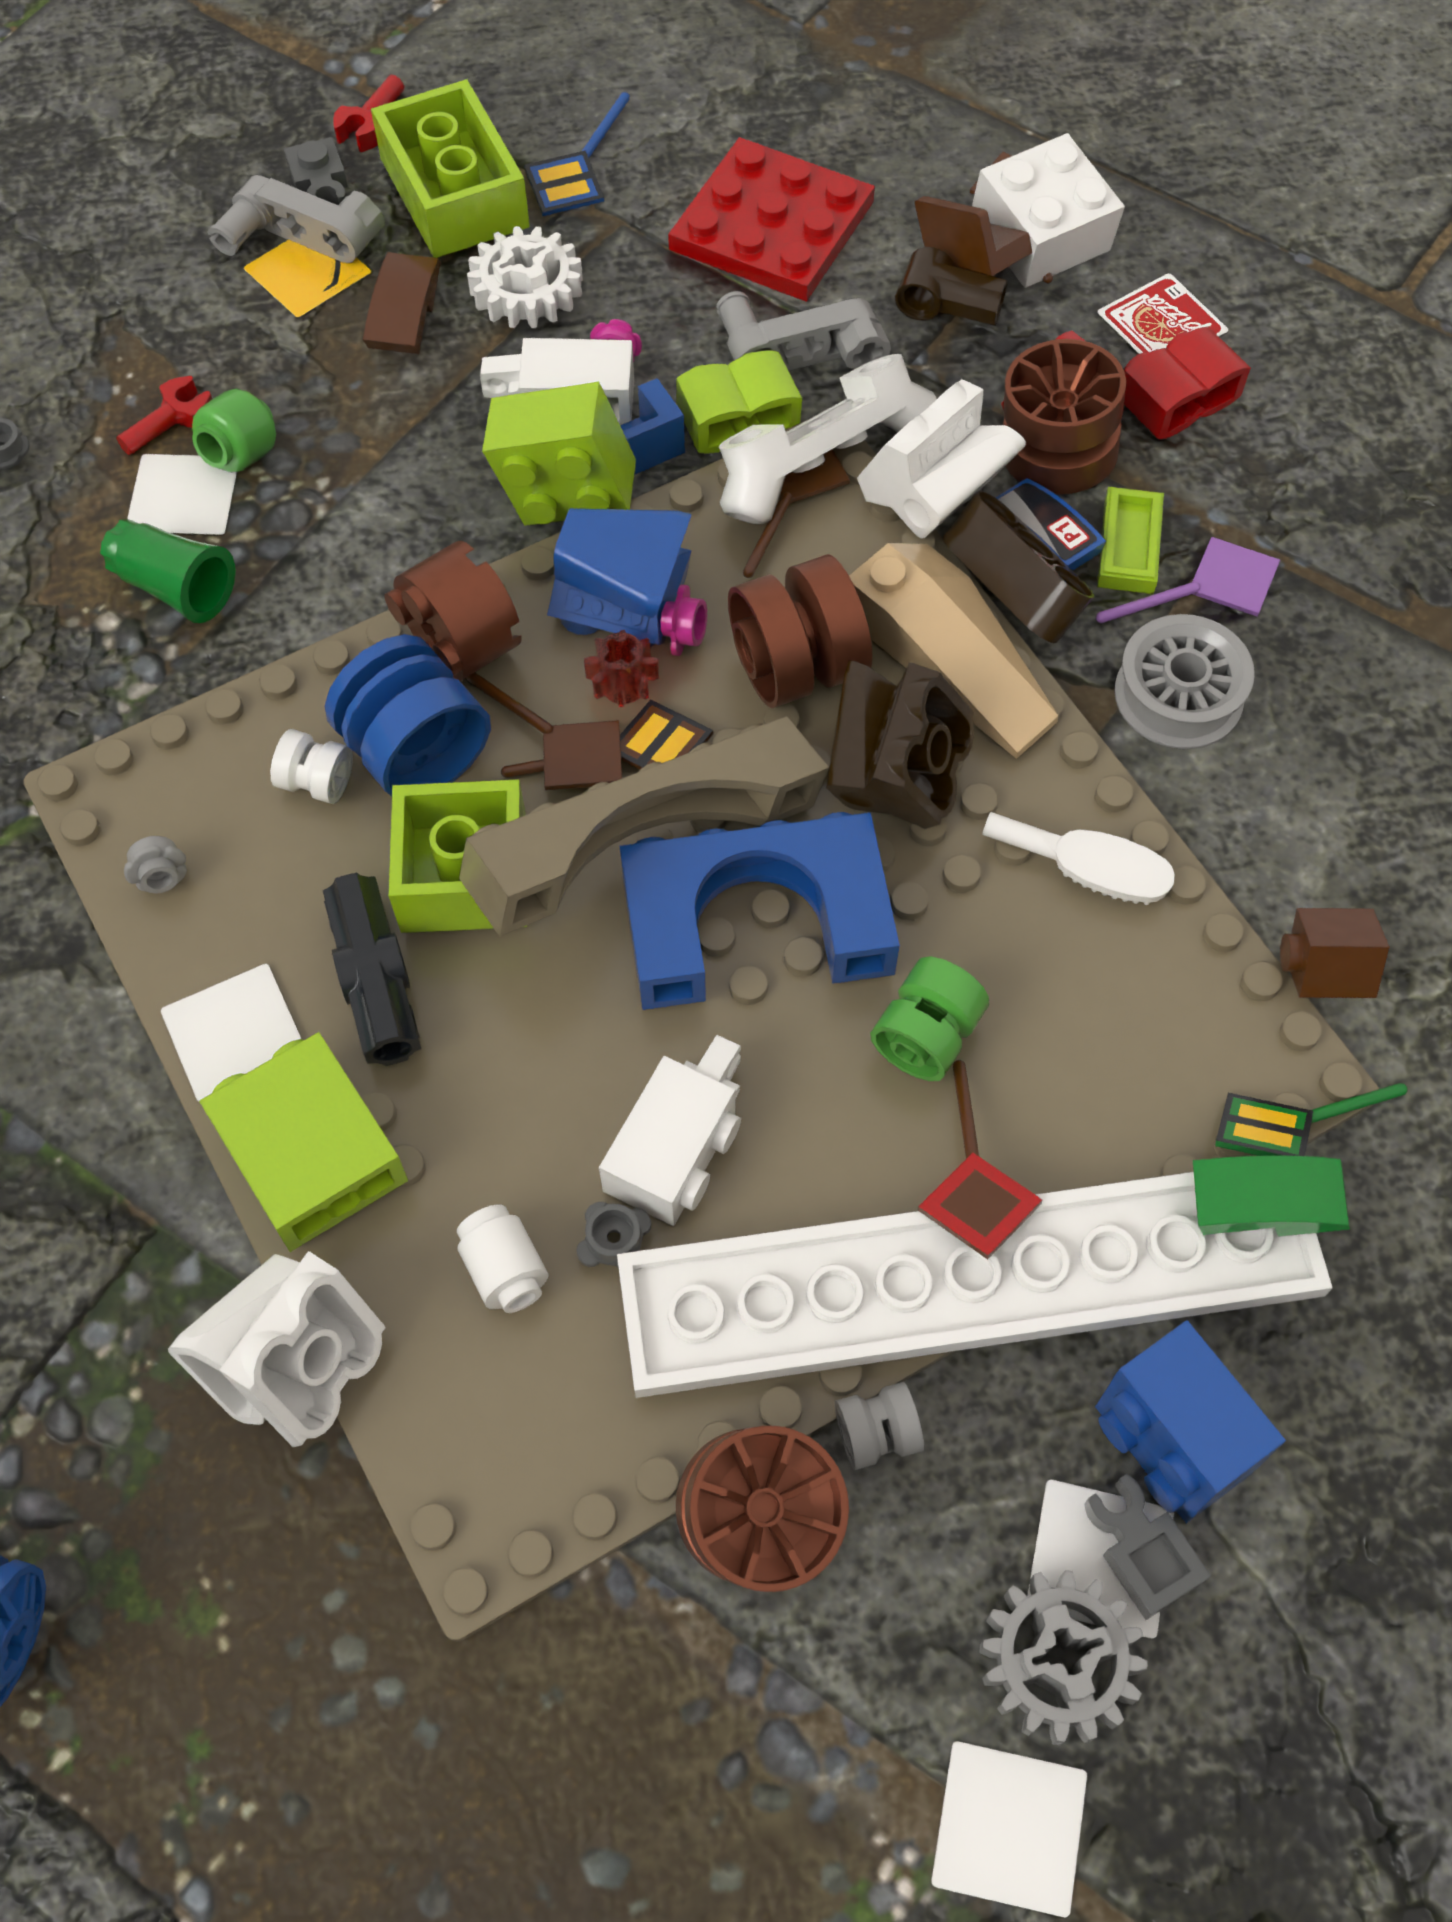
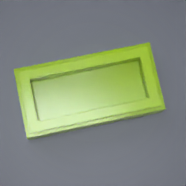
[1097,486,1164,594]

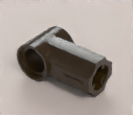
[895,247,1008,326]

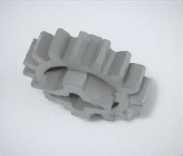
[979,1570,1148,1745]

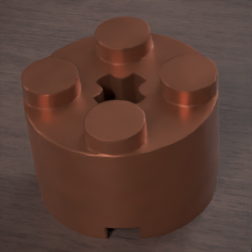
[384,541,522,681]

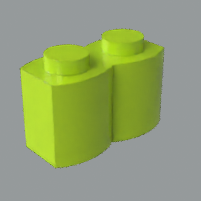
[676,350,802,453]

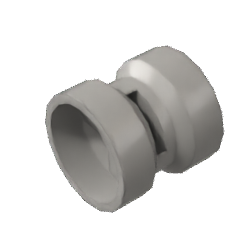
[834,1382,924,1470]

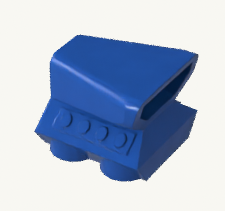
[547,508,692,650]

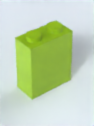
[199,1032,408,1252]

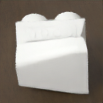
[857,379,1026,538]
[168,1251,386,1447]

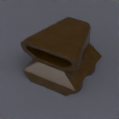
[826,660,974,829]

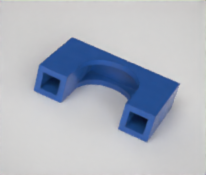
[619,812,900,1010]

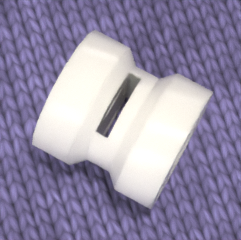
[270,729,353,804]

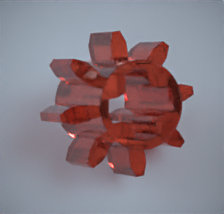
[584,630,660,707]

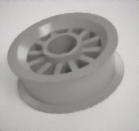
[1115,614,1255,749]

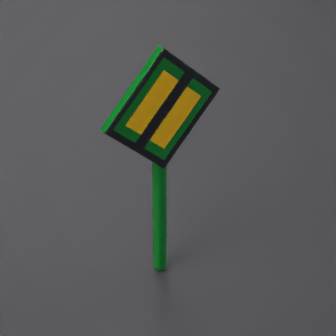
[1215,1083,1408,1156]

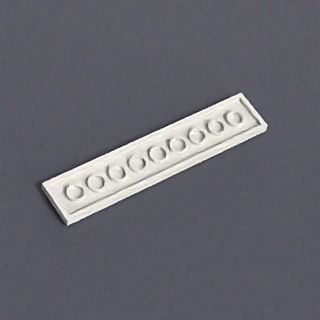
[617,1172,1332,1398]

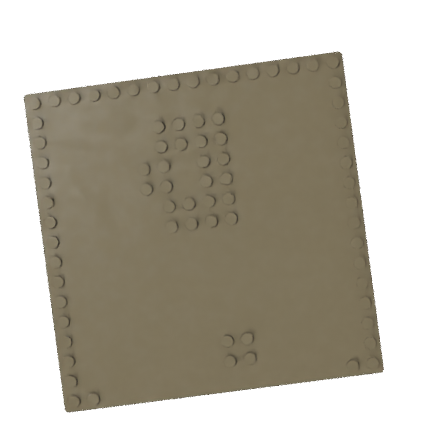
[23,418,1379,1642]

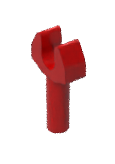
[333,75,405,152]
[116,376,212,455]

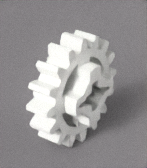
[467,226,583,328]

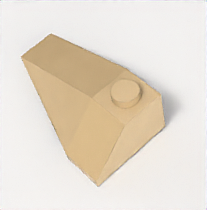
[849,543,1059,759]

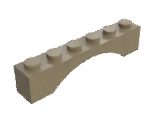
[459,716,829,937]

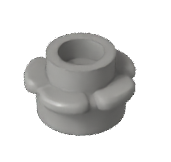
[124,836,187,893]

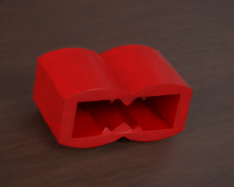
[1124,327,1251,439]

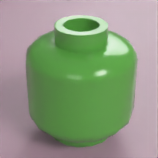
[192,388,276,473]

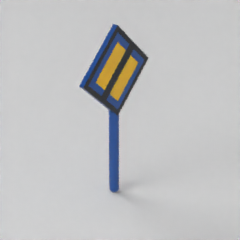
[524,92,630,216]

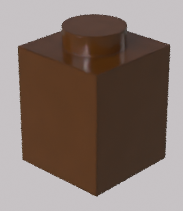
[1280,908,1390,998]

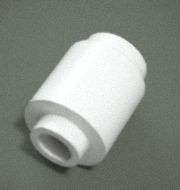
[457,1205,549,1313]

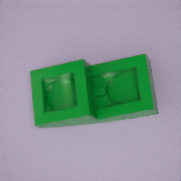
[1193,1155,1350,1237]

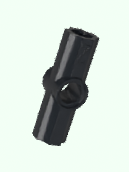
[323,872,421,1066]

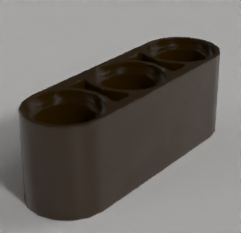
[943,491,1094,643]

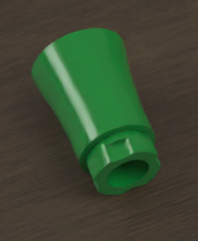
[100,519,236,623]

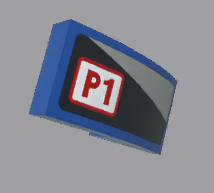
[996,478,1106,571]

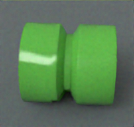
[870,956,989,1081]

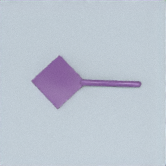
[1096,537,1280,623]

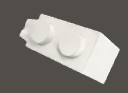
[480,338,634,425]
[599,1035,741,1226]

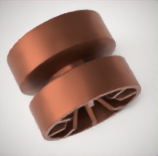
[1003,339,1126,494]
[728,554,873,708]
[676,1426,849,1592]

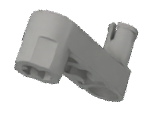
[207,175,385,263]
[716,291,891,371]

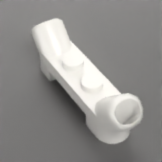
[719,354,936,524]

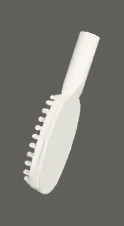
[982,812,1175,905]

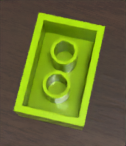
[371,79,530,258]

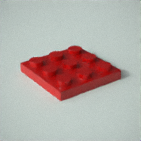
[668,137,875,302]

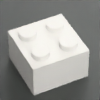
[972,133,1125,288]

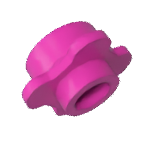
[661,584,708,656]

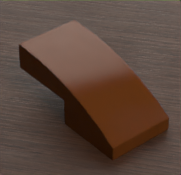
[363,252,441,354]

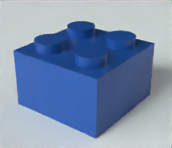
[1095,1320,1286,1524]

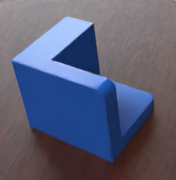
[620,378,685,475]

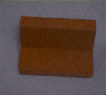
[915,196,1033,276]

